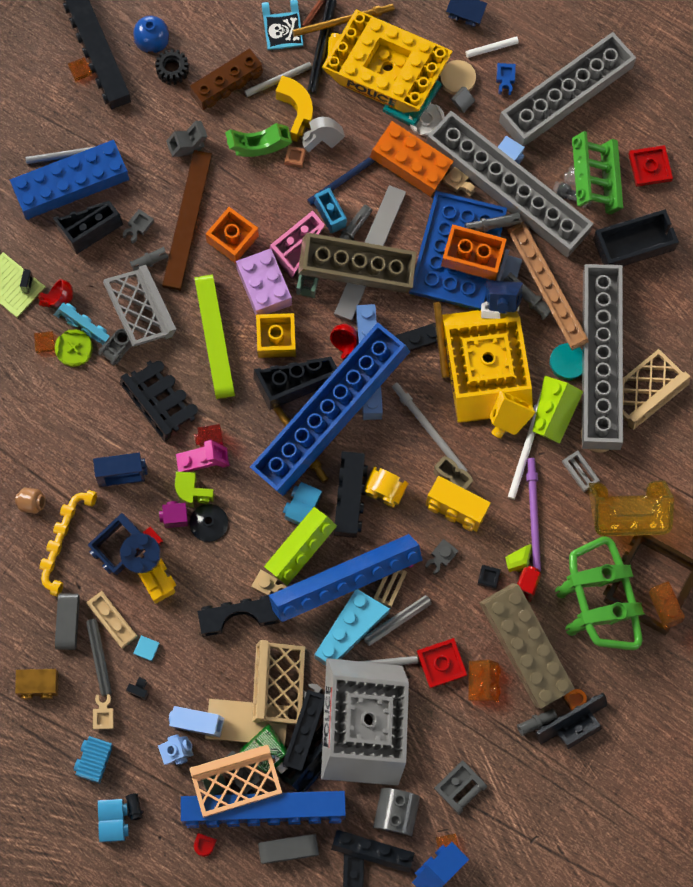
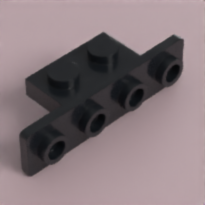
[536,693,608,749]

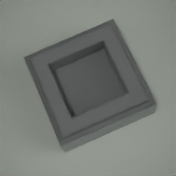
[451,87,475,113]

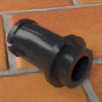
[125,793,144,821]

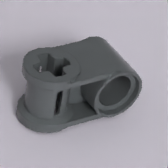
[98,328,132,366]

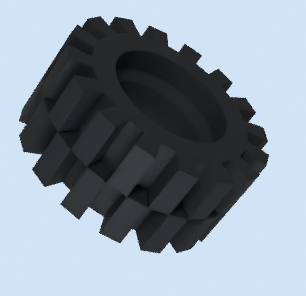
[155,49,189,85]

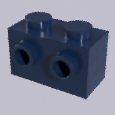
[446,0,487,27]

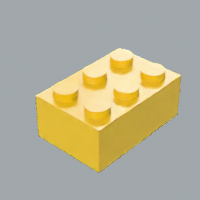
[426,476,491,532]

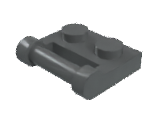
[434,760,488,815]

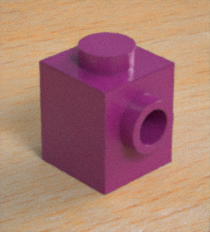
[159,501,188,528]

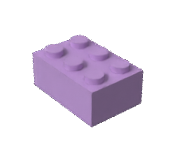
[236,249,292,315]

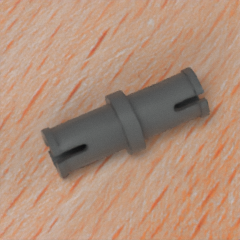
[130,246,168,271]
[517,708,558,736]

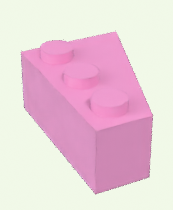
[269,211,325,279]

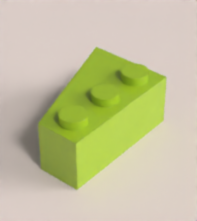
[533,376,584,444]

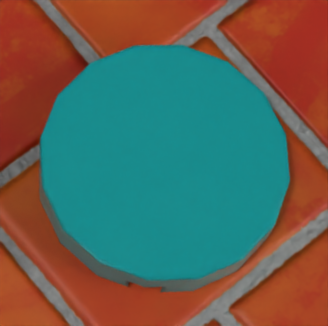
[549,343,582,381]

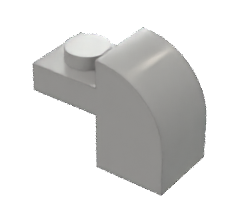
[301,117,345,152]

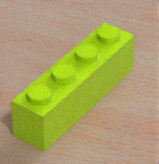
[264,507,337,586]

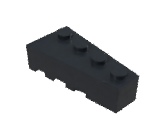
[253,357,337,410]
[334,451,368,538]

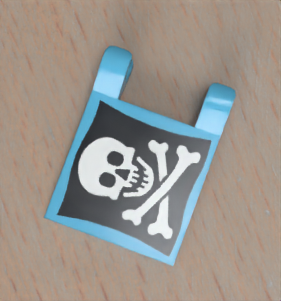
[262,0,303,50]

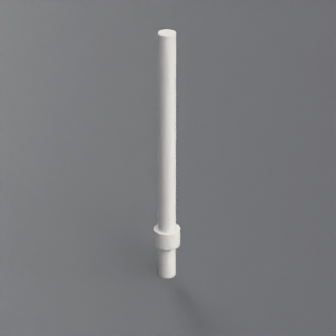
[508,393,541,500]

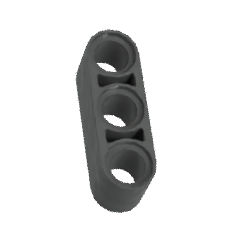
[55,593,80,650]
[258,834,319,864]

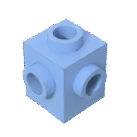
[158,734,194,765]

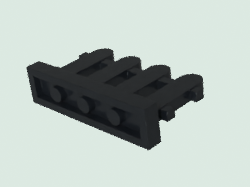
[120,360,198,442]

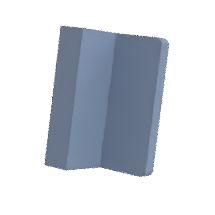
[497,249,523,281]

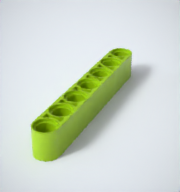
[194,274,235,399]

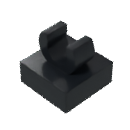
[126,677,149,701]

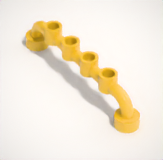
[39,490,97,597]

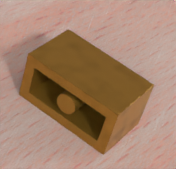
[15,669,58,700]

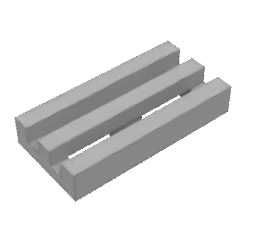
[562,450,600,492]

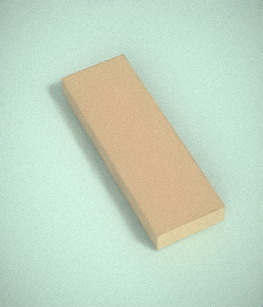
[86,591,138,649]

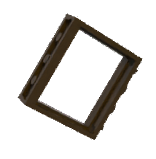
[603,531,693,635]

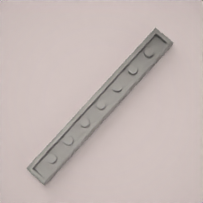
[334,185,406,322]

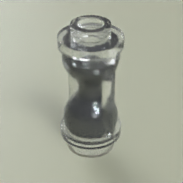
[553,181,592,208]

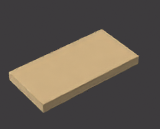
[205,699,288,746]

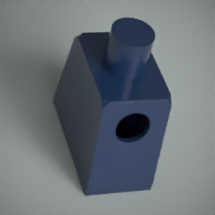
[486,280,523,313]

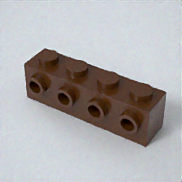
[190,48,263,110]

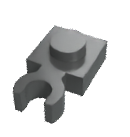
[123,209,154,244]
[425,539,458,575]

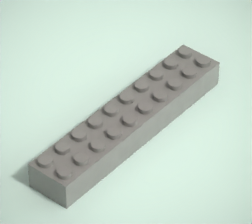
[426,111,594,258]
[582,264,623,450]

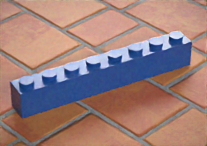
[269,534,422,622]

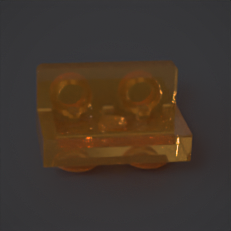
[468,660,501,702]

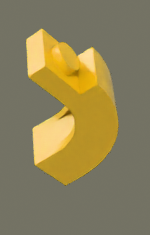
[276,76,313,142]

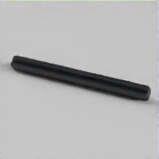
[308,0,337,95]

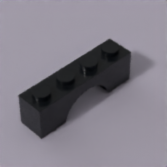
[197,595,280,637]

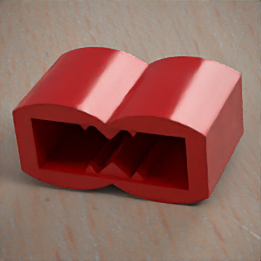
[517,566,542,602]

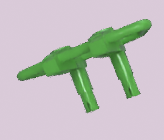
[555,536,645,650]

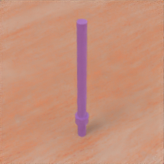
[526,458,541,572]

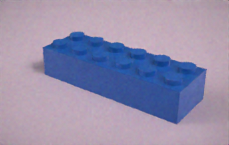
[10,140,129,220]

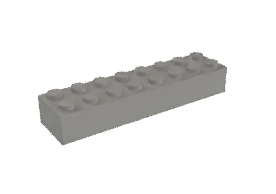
[499,32,636,147]

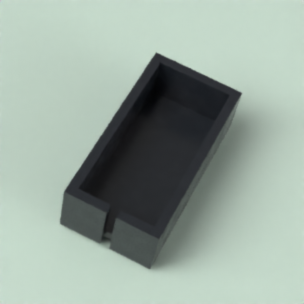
[593,209,679,267]

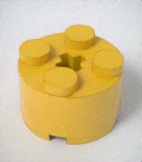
[364,467,409,508]

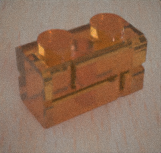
[649,581,685,629]

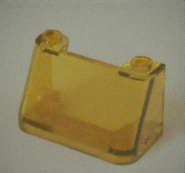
[588,481,674,536]

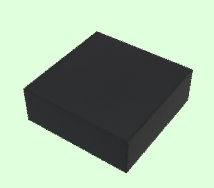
[20,269,33,294]
[477,565,501,589]

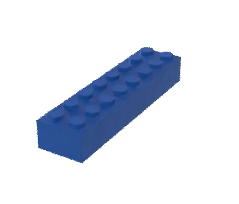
[181,791,346,828]

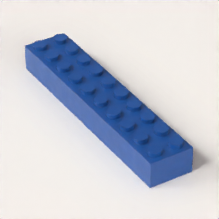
[250,322,410,496]

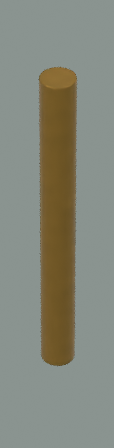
[433,302,449,378]

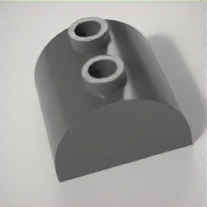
[373,788,420,837]

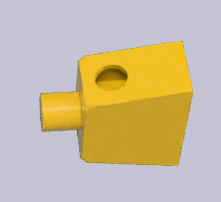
[490,390,535,438]

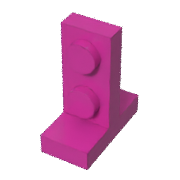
[176,440,230,472]

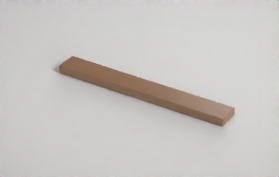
[507,221,589,350]

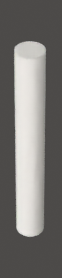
[465,37,519,58]

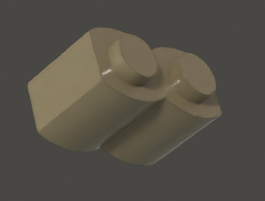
[433,456,473,491]

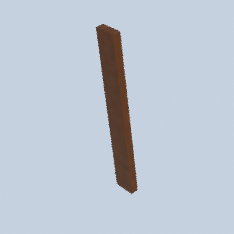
[162,150,212,291]

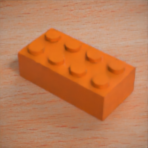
[370,121,454,197]

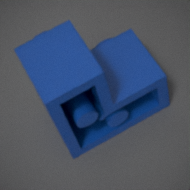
[412,842,469,887]

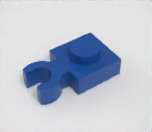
[496,63,516,95]

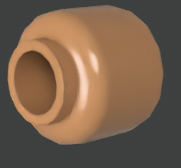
[15,487,46,514]

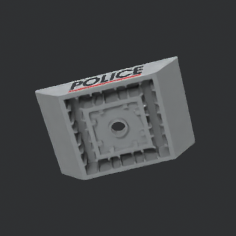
[321,658,409,786]

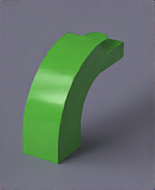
[225,123,292,157]

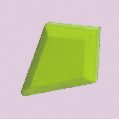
[505,544,532,572]

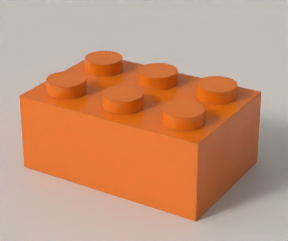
[441,224,507,281]

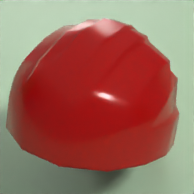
[38,279,73,307]
[330,324,358,361]

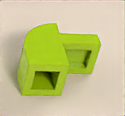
[175,472,214,508]

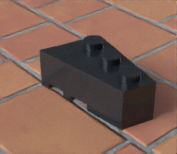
[53,201,123,254]

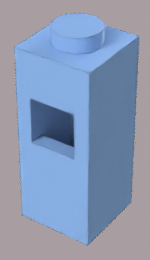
[169,706,224,738]

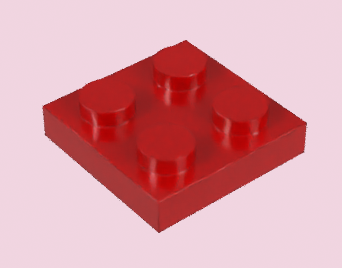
[628,145,673,187]
[416,638,467,689]

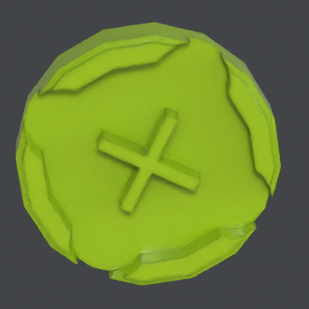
[55,329,93,367]

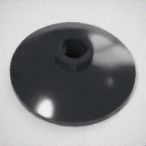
[189,504,228,542]

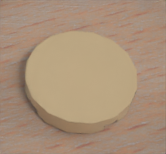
[440,60,476,95]

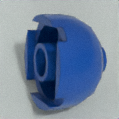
[133,15,169,53]

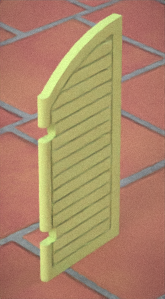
[0,252,46,318]

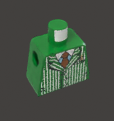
[240,723,287,774]

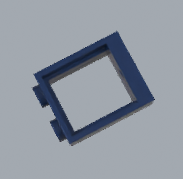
[93,452,148,487]
[88,513,145,575]

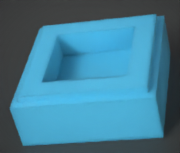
[133,635,160,662]

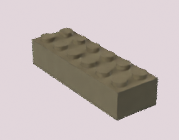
[298,233,417,293]
[479,583,575,709]

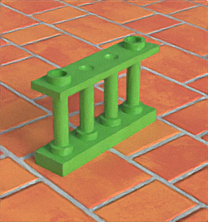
[572,131,623,214]

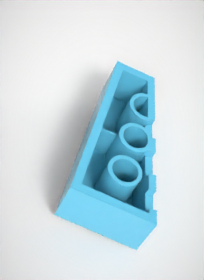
[314,589,390,666]

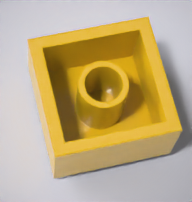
[256,313,296,358]

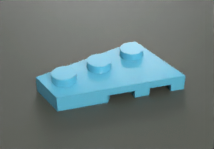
[53,303,110,345]

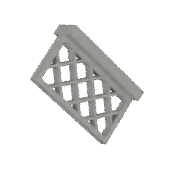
[103,265,176,347]

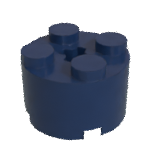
[120,533,161,573]

